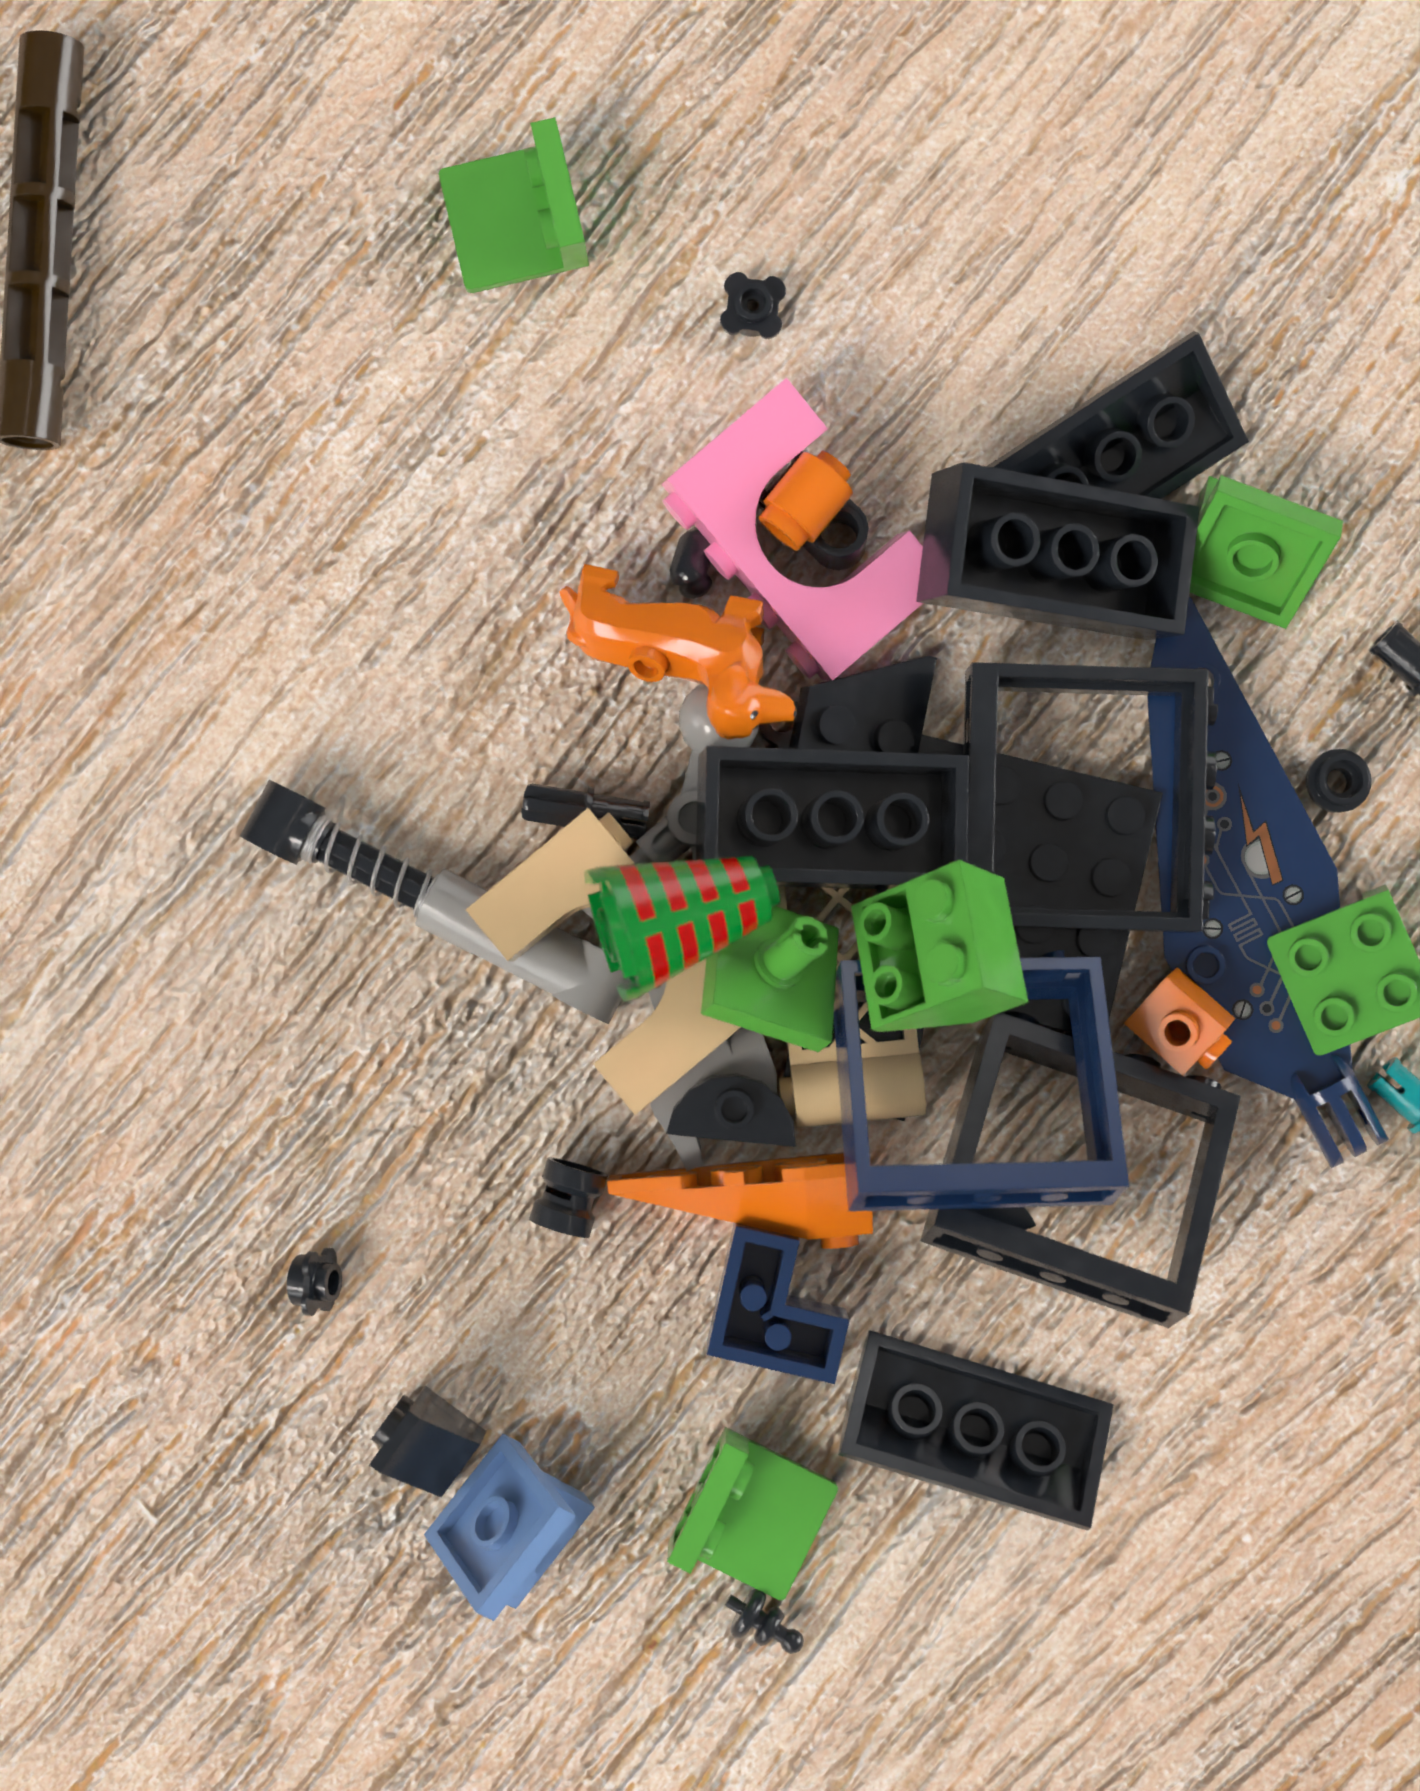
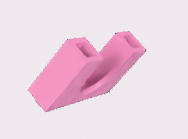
[661,378,923,680]

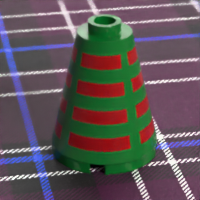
[584,856,780,1002]

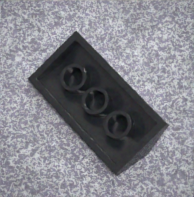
[987,331,1249,499]
[838,1330,1114,1531]

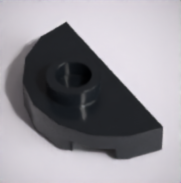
[666,1073,796,1147]

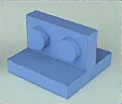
[424,1434,595,1621]

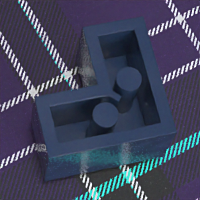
[707,1223,849,1384]

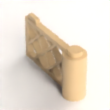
[775,886,926,1128]

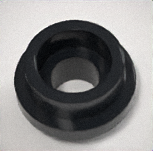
[1306,749,1372,813]

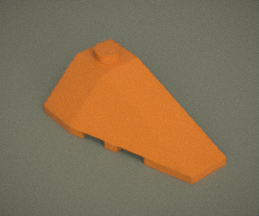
[607,1152,873,1249]

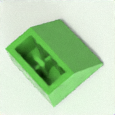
[851,860,1028,1032]

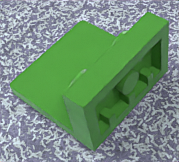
[439,117,589,293]
[1267,884,1420,1056]
[667,1427,838,1600]

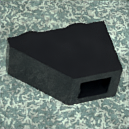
[369,1386,487,1497]

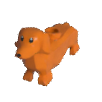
[559,564,797,740]

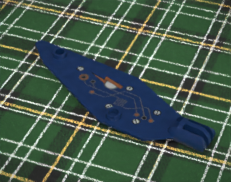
[1147,597,1389,1169]

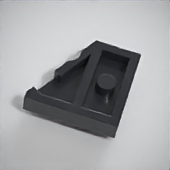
[789,656,937,753]

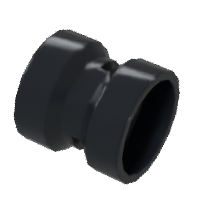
[529,1157,608,1238]

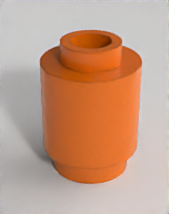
[759,451,853,551]

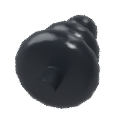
[725,1589,804,1654]

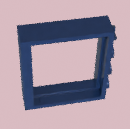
[834,950,1129,1211]

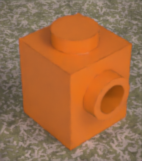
[1124,967,1236,1076]

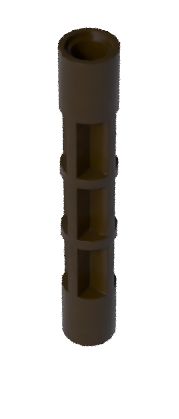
[0,30,84,450]

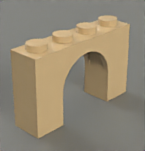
[466,808,741,1115]

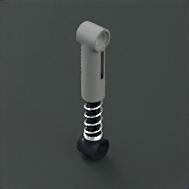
[240,779,628,1024]

